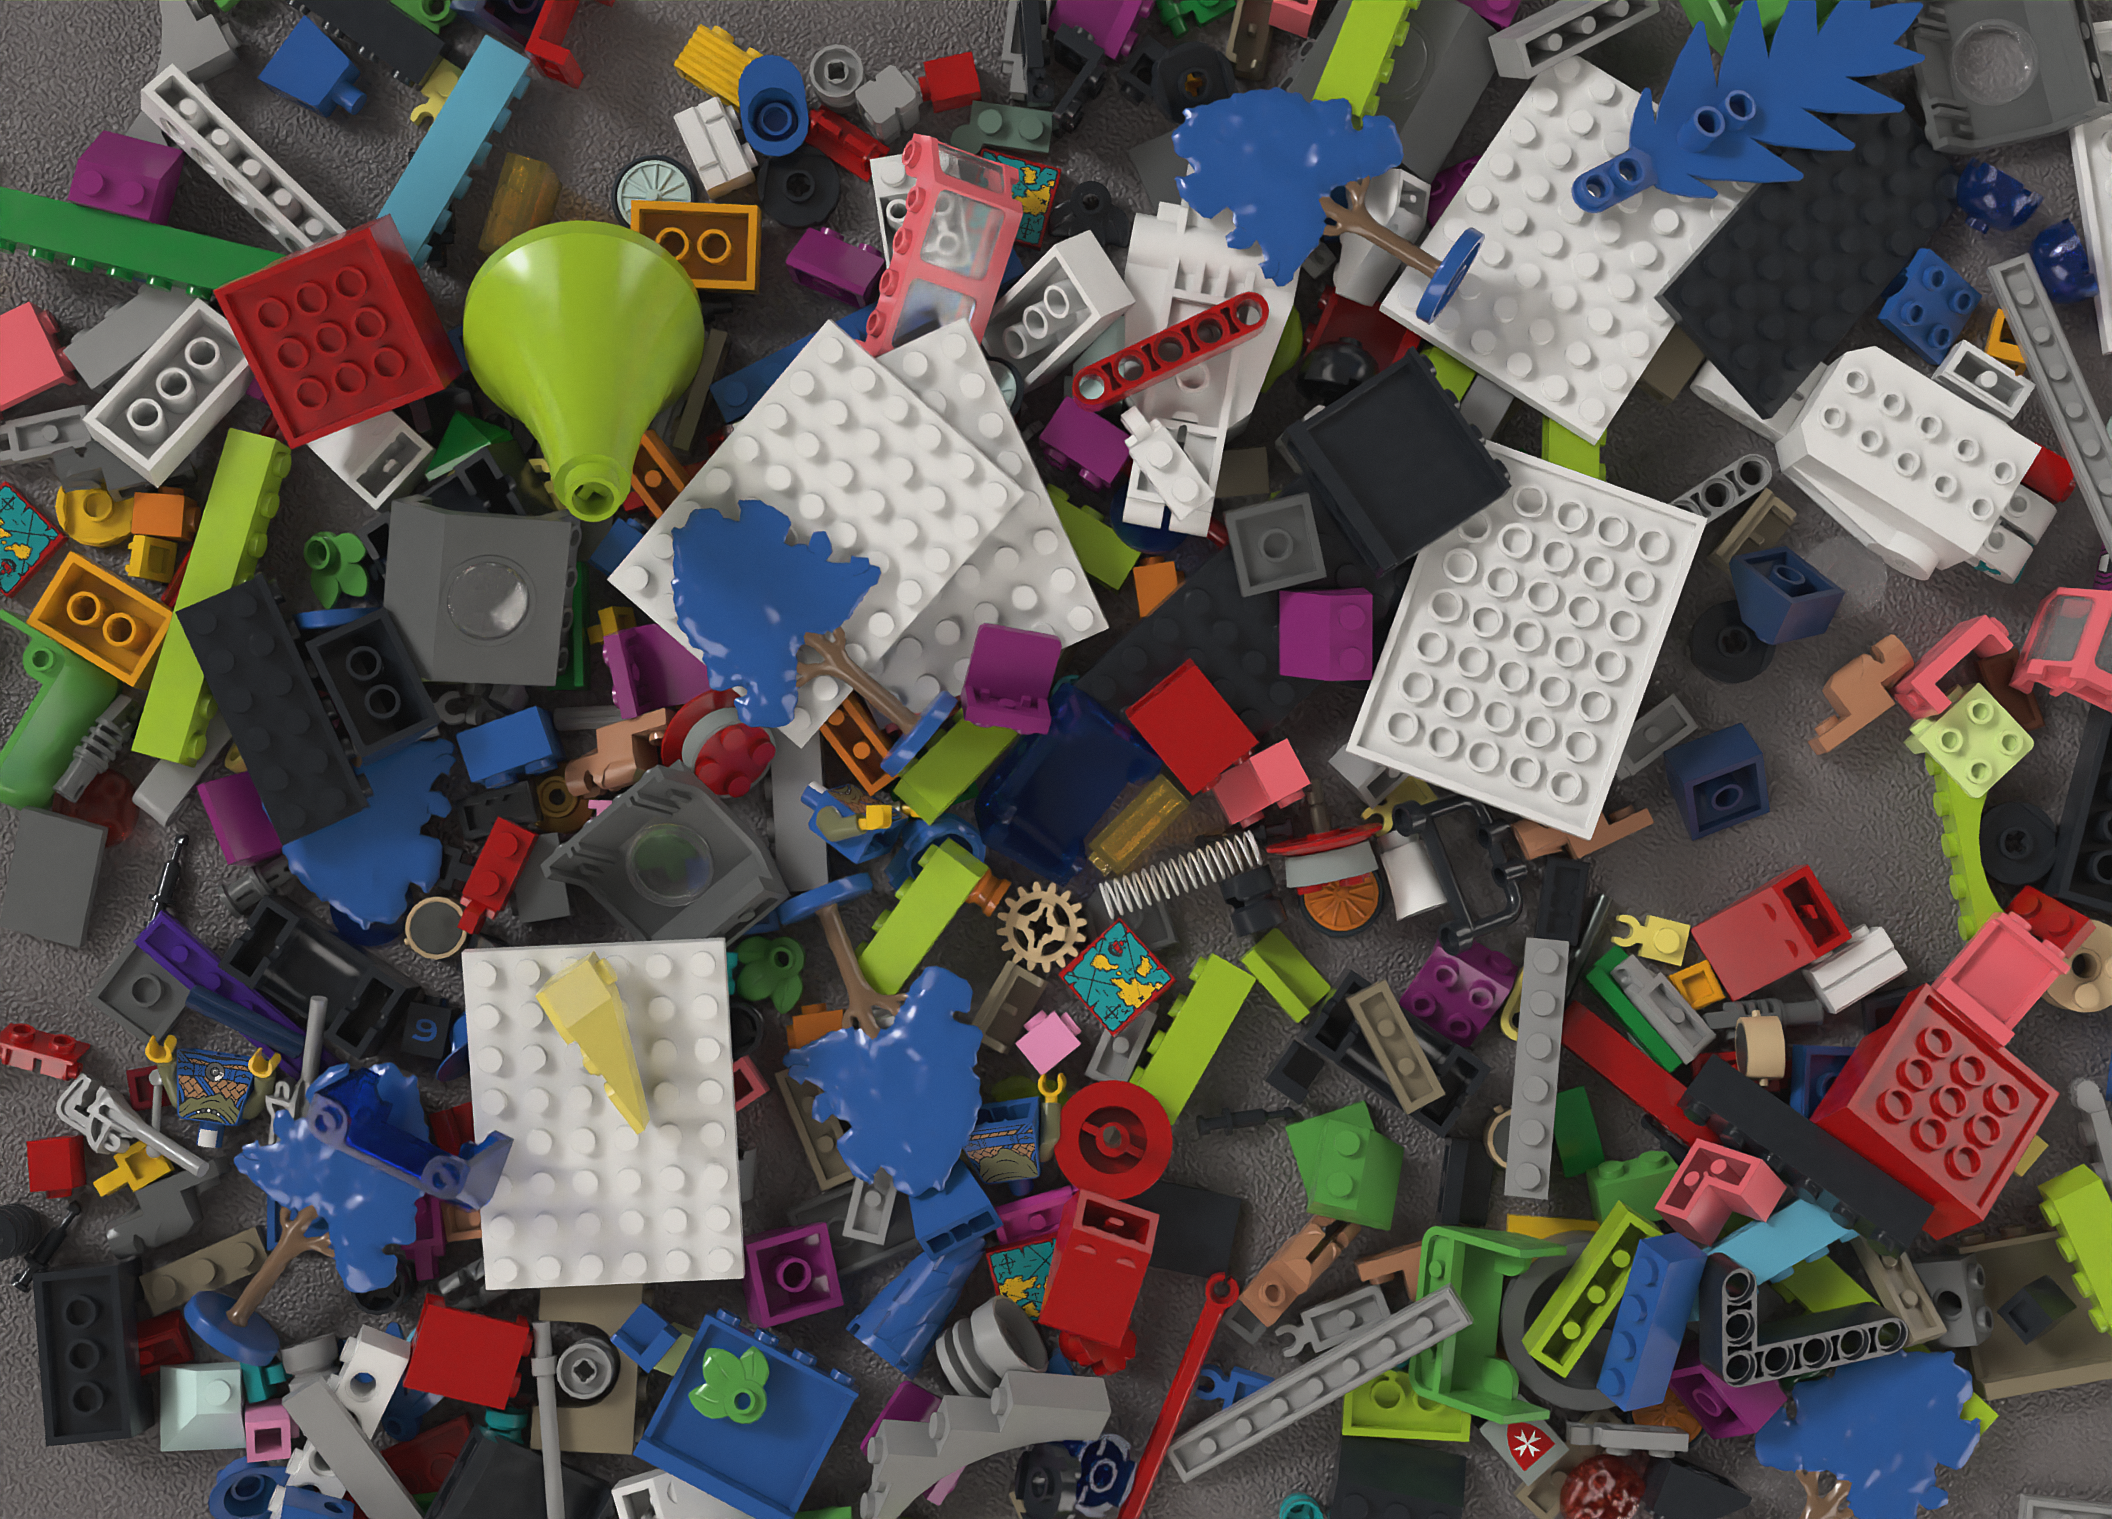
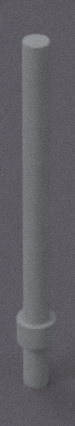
[531,1321,565,1519]

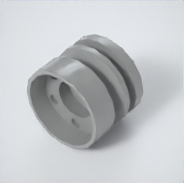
[936,1295,1049,1398]

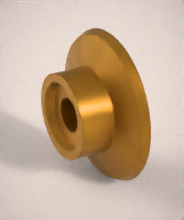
[529,761,598,835]

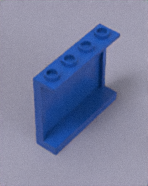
[633,1308,860,1519]

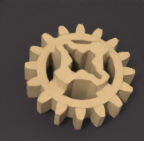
[996,881,1088,973]

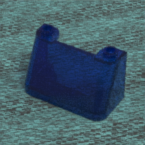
[974,682,1163,888]
[306,1067,514,1213]

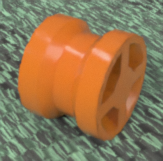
[965,869,1012,917]

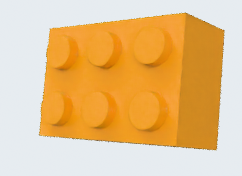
[630,200,762,294]
[26,551,174,691]

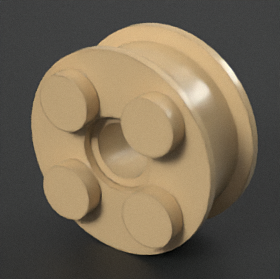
[2041,920,2112,1012]

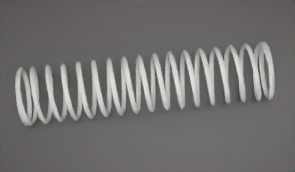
[1099,830,1263,919]

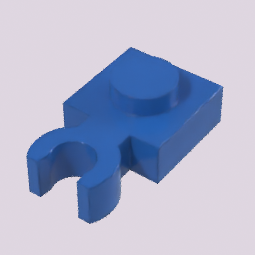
[1195,1364,1275,1410]

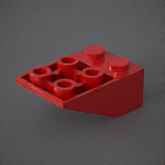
[1689,864,1852,1002]
[1038,1189,1160,1349]

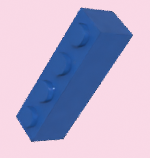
[1596,1232,1708,1412]

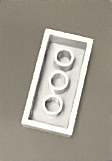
[981,230,1136,394]
[82,298,254,488]

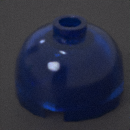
[1956,157,2045,235]
[2028,217,2100,304]
[1061,1430,1137,1518]

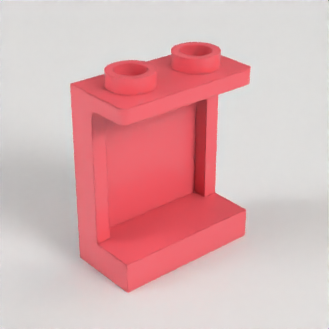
[0,301,78,421]
[1888,614,2014,720]
[1931,911,2071,1047]

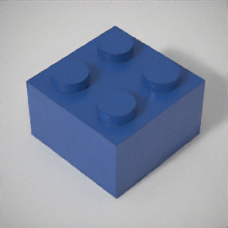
[455,706,567,789]

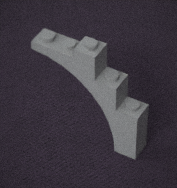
[72,0,242,187]
[860,1370,1111,1519]

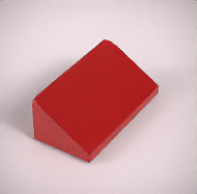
[137,1310,195,1376]

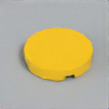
[55,482,134,548]

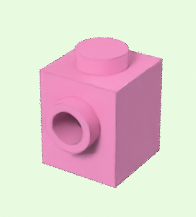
[1015,1009,1082,1076]
[245,1398,299,1463]

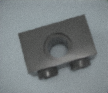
[1912,1252,1994,1348]

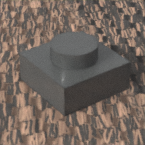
[1221,1284,1267,1345]

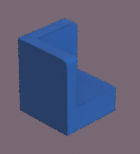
[610,1303,682,1373]

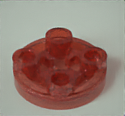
[52,768,140,849]
[1559,1454,1645,1519]

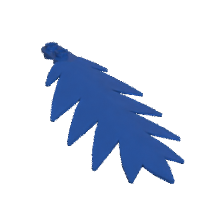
[1571,0,1925,213]

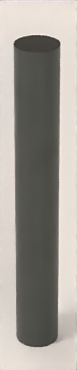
[1563,893,1614,1013]

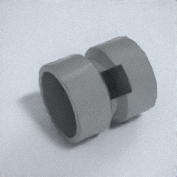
[809,44,867,114]
[279,1333,342,1393]
[556,1334,621,1399]

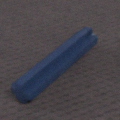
[185,985,306,1059]

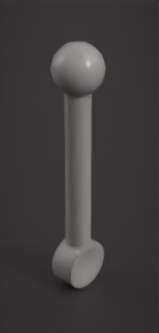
[146,1069,164,1158]

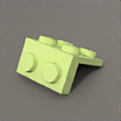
[1903,682,2034,798]

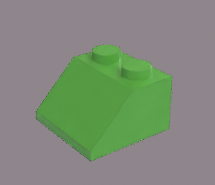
[1306,1119,1405,1231]

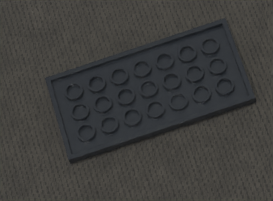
[1654,75,1972,420]
[1072,471,1417,806]

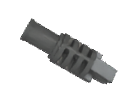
[53,694,143,803]
[1701,998,1823,1040]

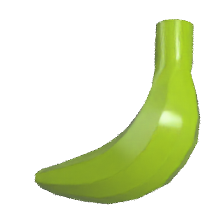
[1260,303,1304,393]

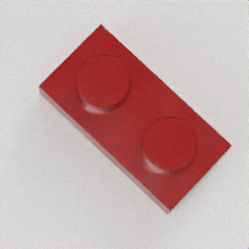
[2004,885,2096,960]

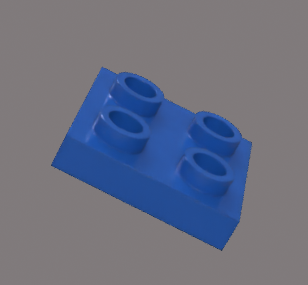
[1877,248,1982,366]

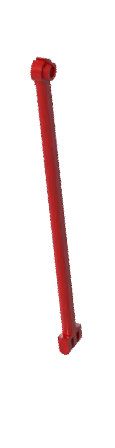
[1116,1272,1239,1519]

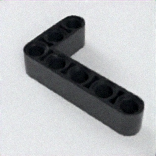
[1699,1252,1908,1387]

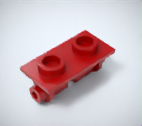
[804,104,890,183]
[0,1023,90,1081]

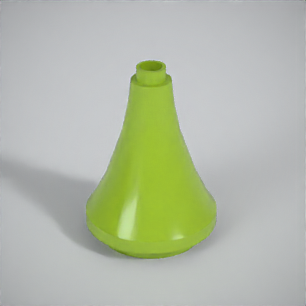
[463,220,704,522]

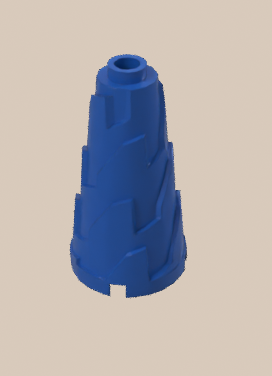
[846,1235,987,1381]

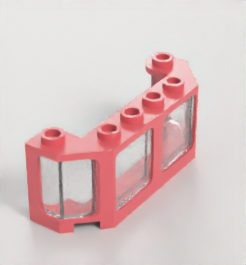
[854,133,1023,358]
[2009,587,2112,713]

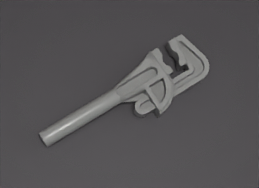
[266,996,328,1145]
[56,1072,209,1178]

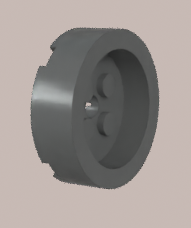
[1498,1230,1623,1411]

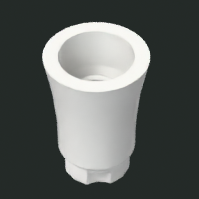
[1377,830,1448,921]

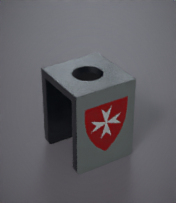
[1472,1392,1570,1486]

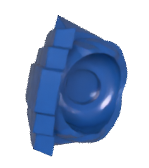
[884,812,986,894]

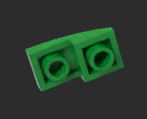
[1553,1085,1605,1178]

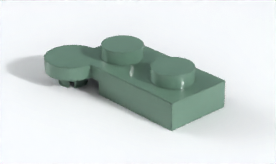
[951,100,1054,157]

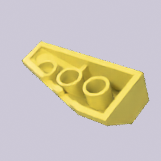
[535,951,650,1135]

